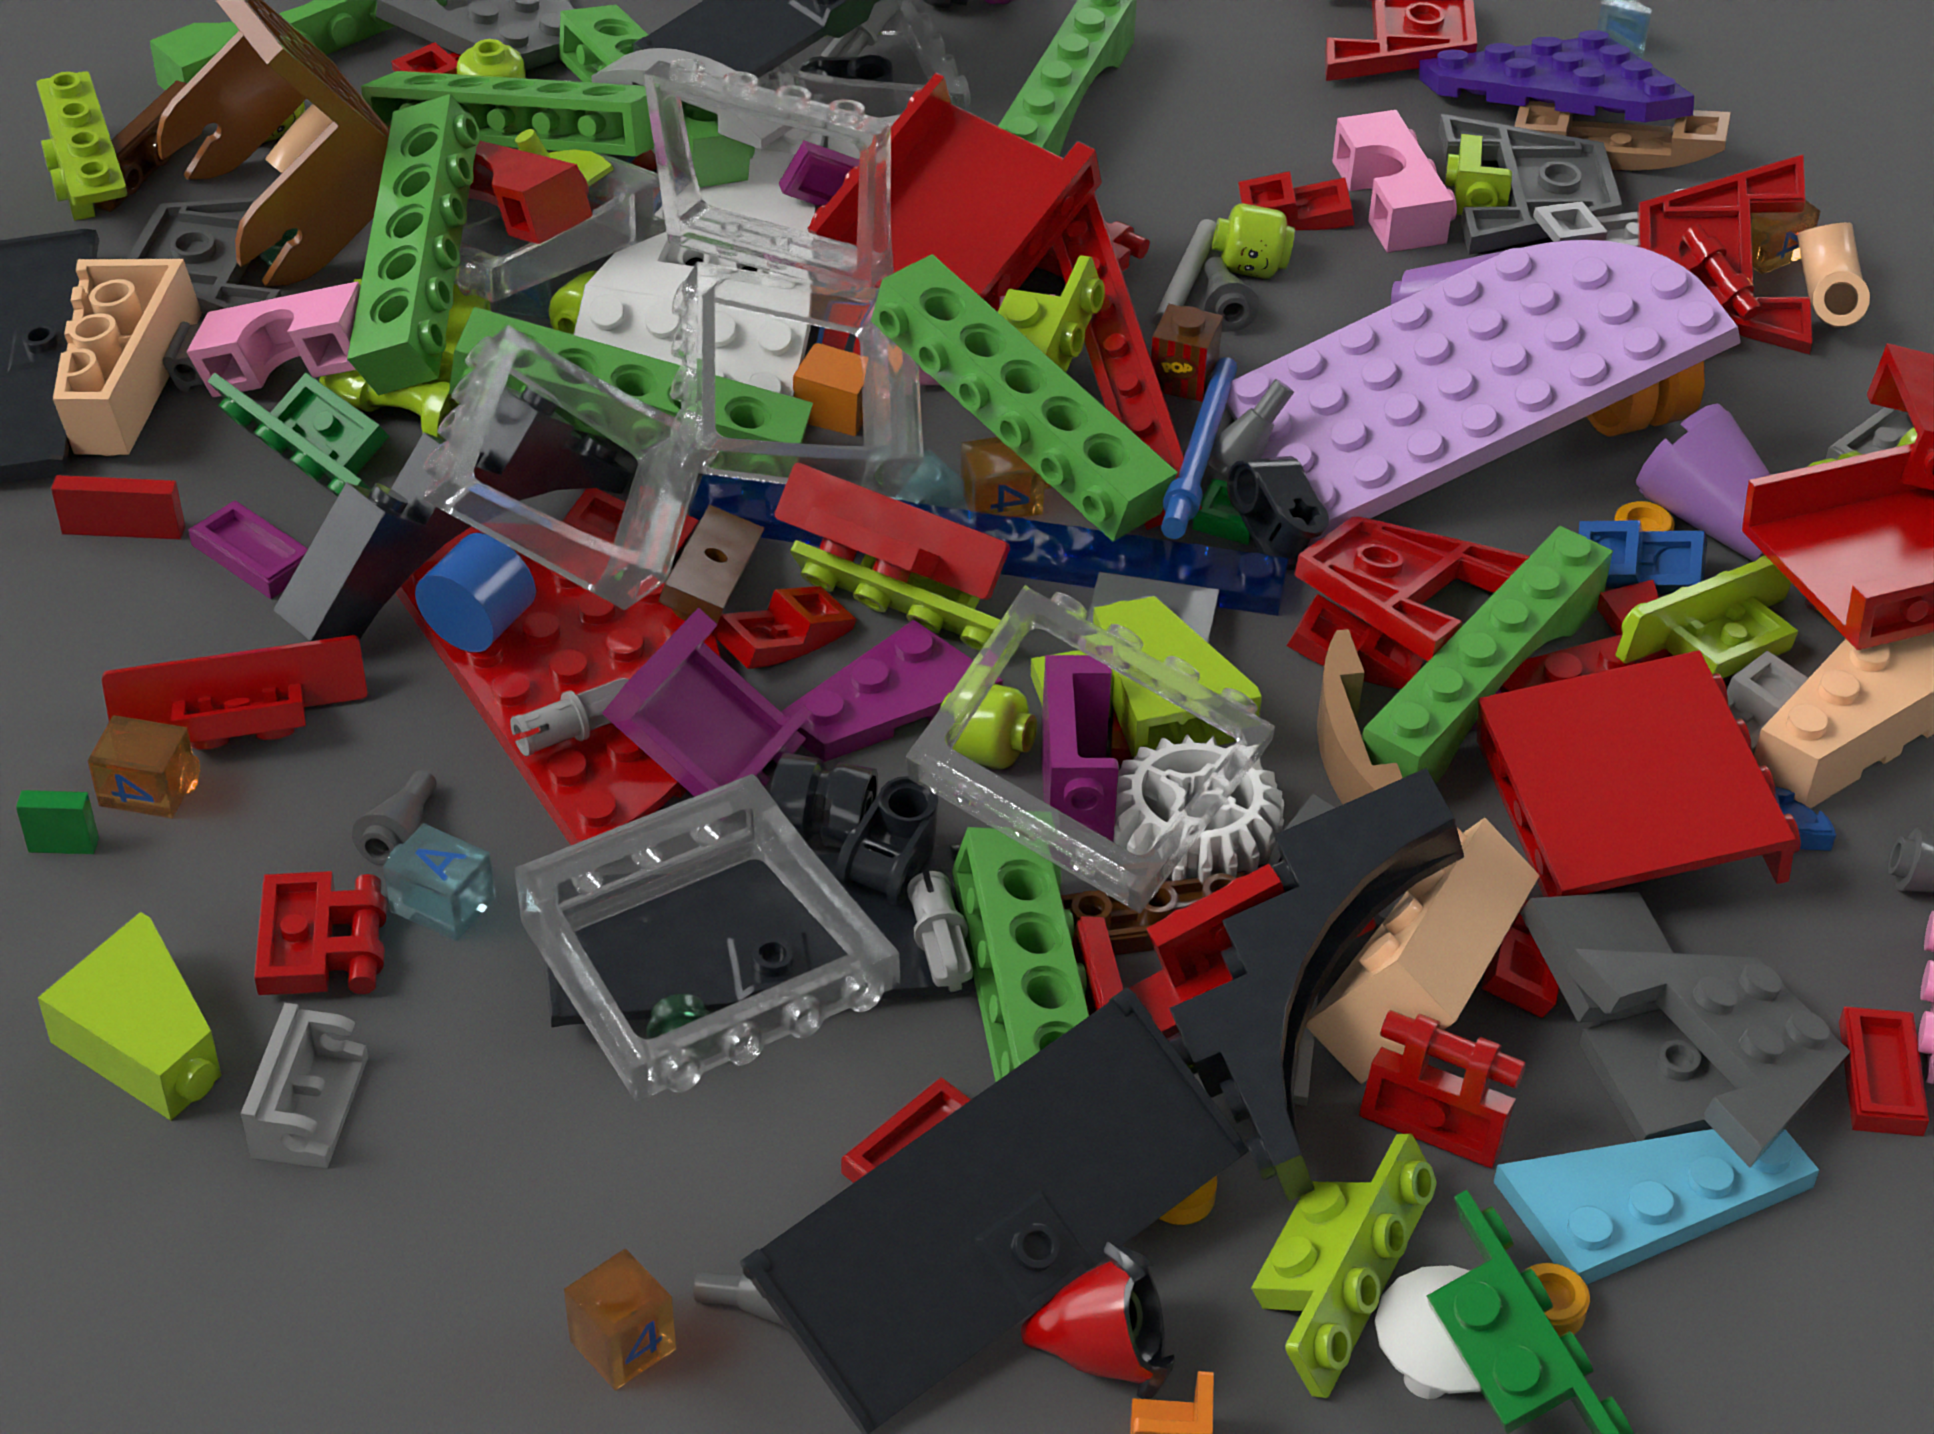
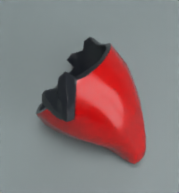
[1021,1242,1175,1399]

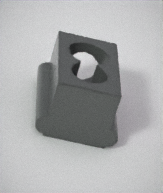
[163,321,204,392]

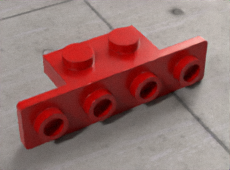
[775,463,1010,600]
[101,635,368,749]
[1129,863,1376,1039]

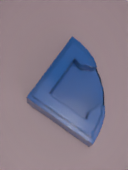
[1775,787,1836,851]

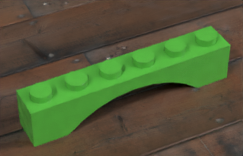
[150,0,447,90]
[998,0,1137,156]
[1362,526,1613,784]

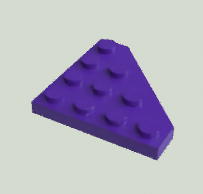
[1419,30,1694,123]

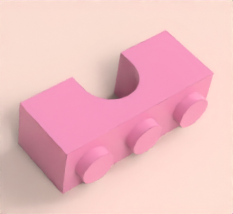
[1332,110,1457,253]
[186,281,361,398]

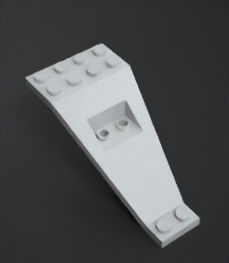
[574,105,828,397]

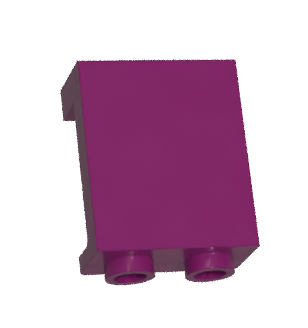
[602,608,812,817]
[1041,655,1119,860]

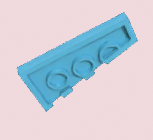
[1494,1129,1819,1285]

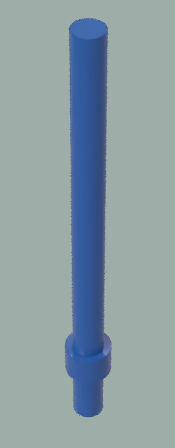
[1161,357,1237,539]

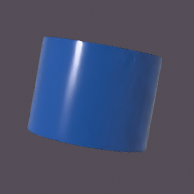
[415,533,536,652]

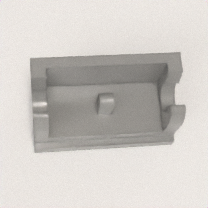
[241,1003,368,1169]

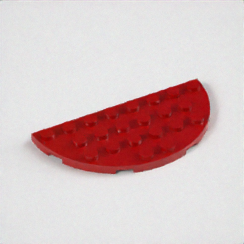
[396,517,721,864]

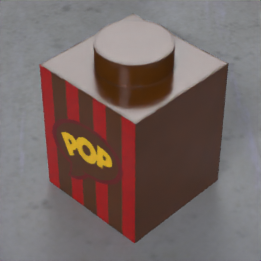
[1151,303,1223,402]

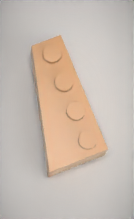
[53,259,202,456]
[1754,632,1934,809]
[1306,818,1540,1084]

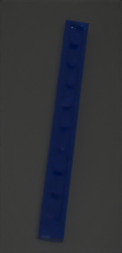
[689,471,1288,616]

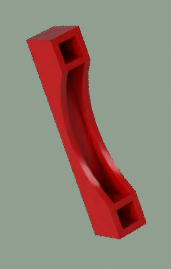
[388,125,593,244]

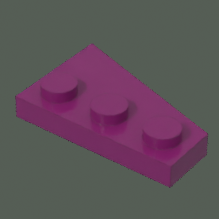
[781,620,1003,762]

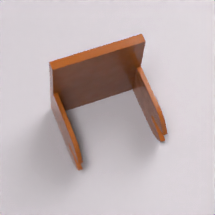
[157,0,390,286]

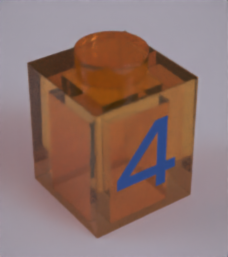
[1750,199,1821,274]
[960,437,1052,525]
[87,715,200,819]
[564,1248,676,1390]

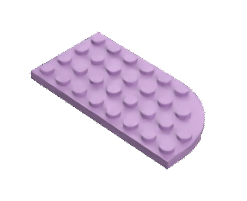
[1226,240,1741,547]

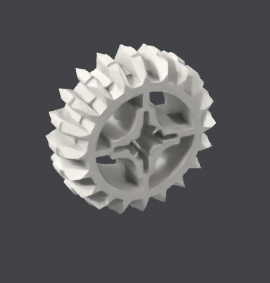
[1113,734,1284,885]

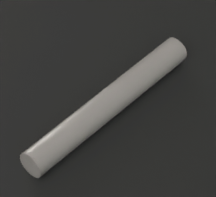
[1153,219,1216,327]

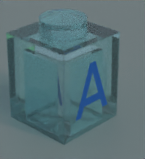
[383,823,496,941]

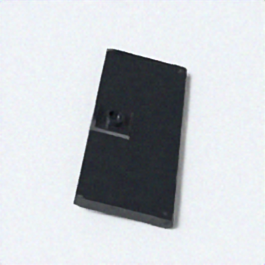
[632,0,881,82]
[0,229,100,483]
[530,843,976,1027]
[740,988,1248,1434]

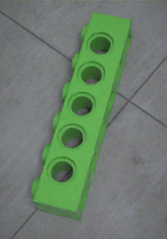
[559,4,755,189]
[361,71,669,156]
[347,94,480,396]
[871,254,1178,542]
[449,307,813,488]
[952,827,1089,1082]

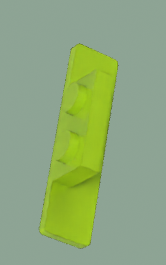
[36,71,127,221]
[998,255,1105,466]
[790,540,1020,656]
[1615,556,1798,678]
[1251,1134,1437,1398]

